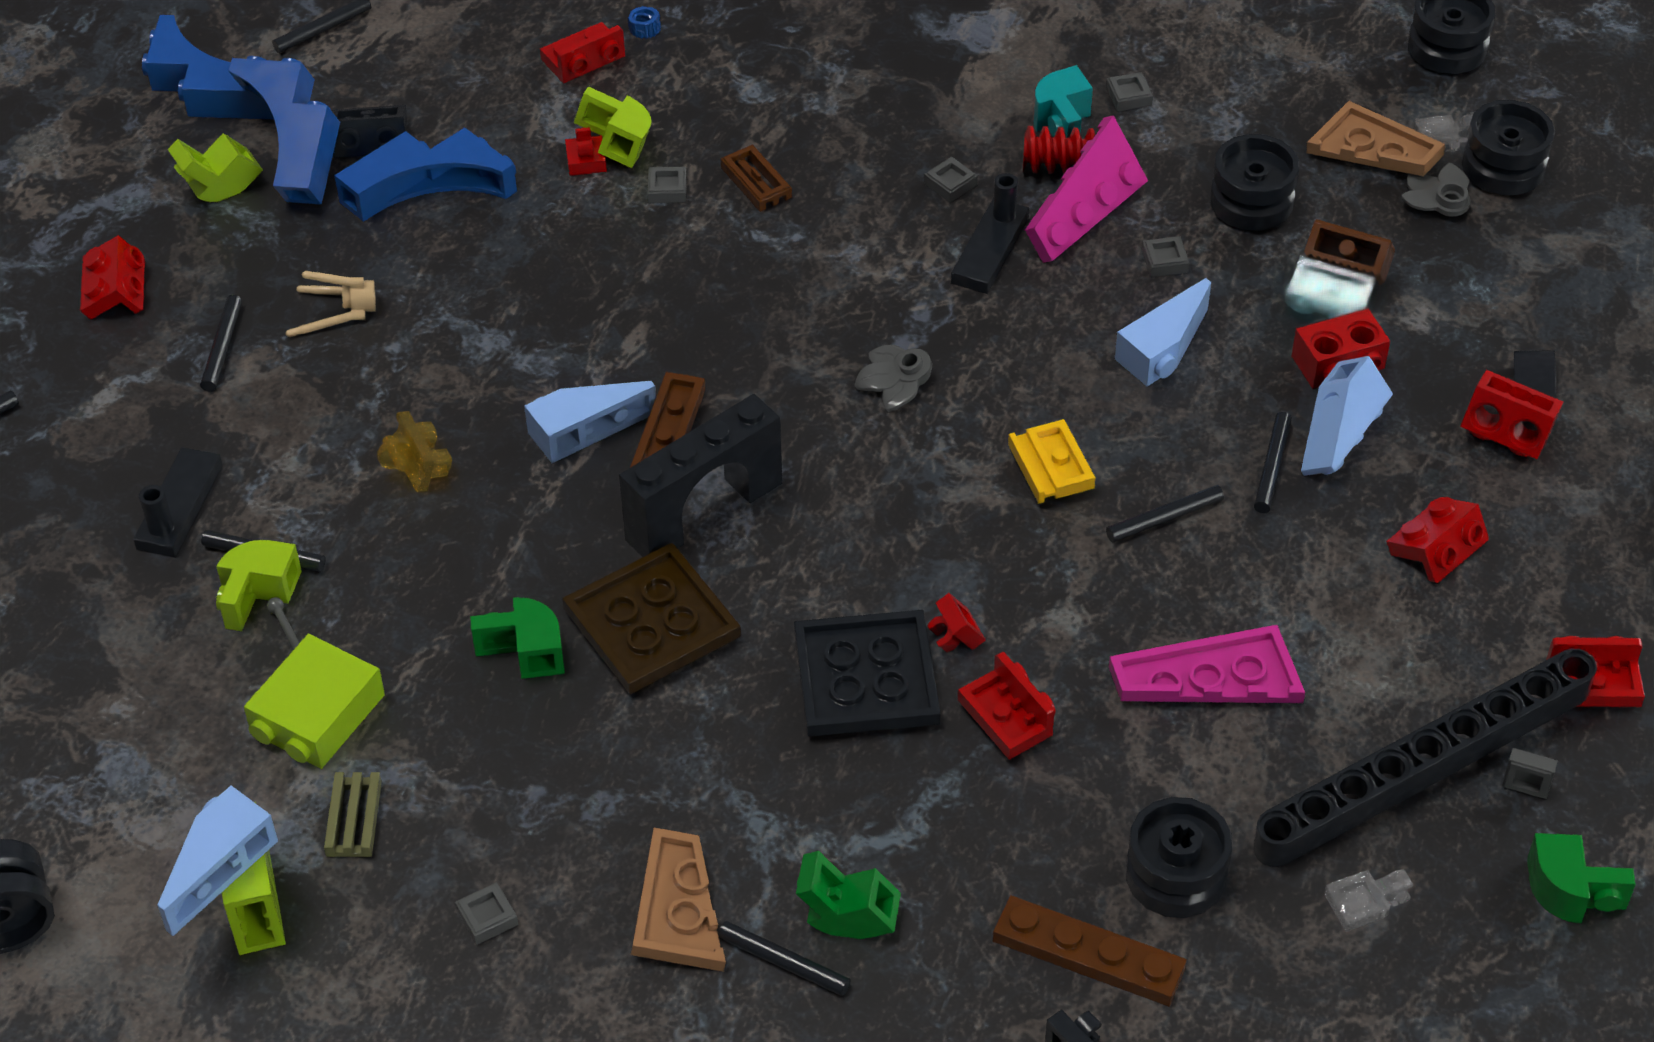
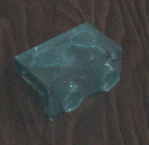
[1284,255,1376,319]

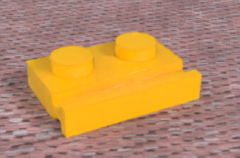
[1008,419,1095,504]

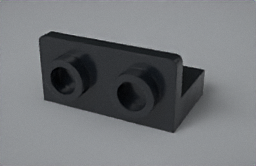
[331,105,407,158]

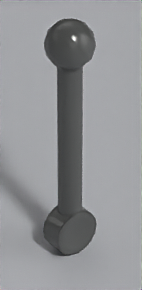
[267,597,300,650]

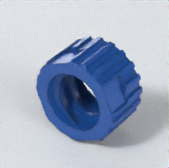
[628,6,661,39]

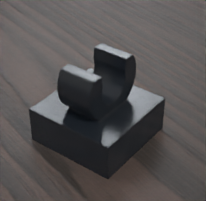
[1045,1009,1102,1042]

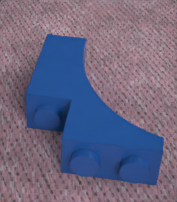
[142,15,274,119]
[229,56,340,204]
[334,128,517,222]

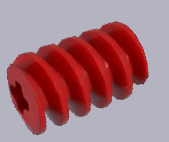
[1023,126,1095,175]

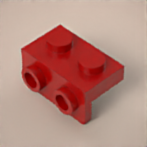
[80,235,145,319]
[1386,497,1489,583]
[1546,636,1645,707]
[958,652,1056,760]

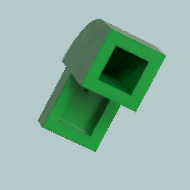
[470,597,565,679]
[1527,833,1636,923]
[796,851,901,939]

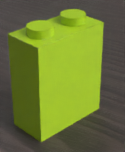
[244,633,385,769]
[222,802,286,955]

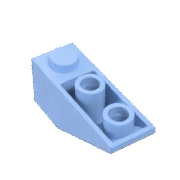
[1301,356,1393,476]

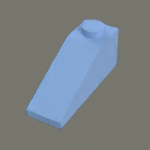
[1115,278,1211,386]
[524,381,656,463]
[157,785,278,936]

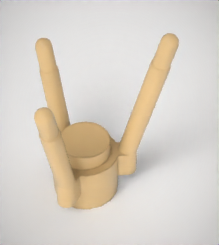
[286,271,376,337]

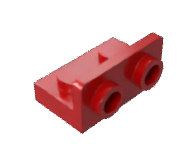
[540,22,625,84]

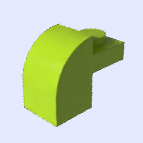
[574,86,651,168]
[168,133,263,202]
[216,540,302,631]

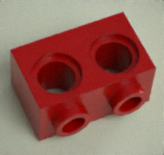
[1292,308,1390,389]
[1460,370,1564,459]

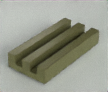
[324,772,382,857]

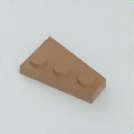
[1306,101,1445,176]
[631,828,726,972]

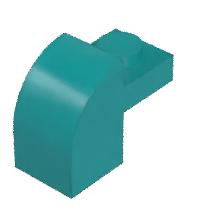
[1034,65,1093,138]

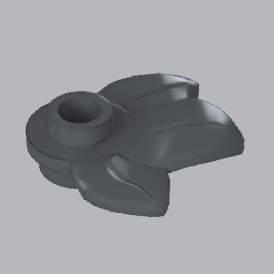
[1401,163,1471,216]
[855,345,932,412]

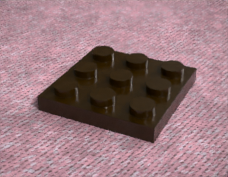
[562,543,741,694]

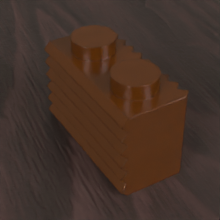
[1304,219,1395,286]

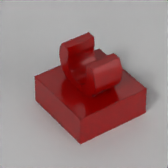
[565,127,607,176]
[927,593,986,652]

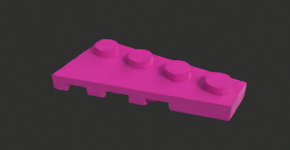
[1025,115,1148,263]
[1109,625,1305,703]

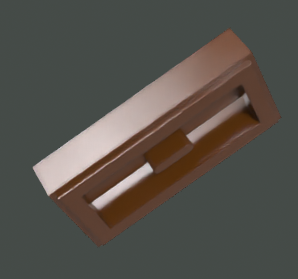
[720,144,792,212]

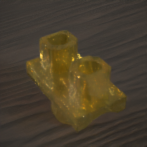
[377,411,452,492]

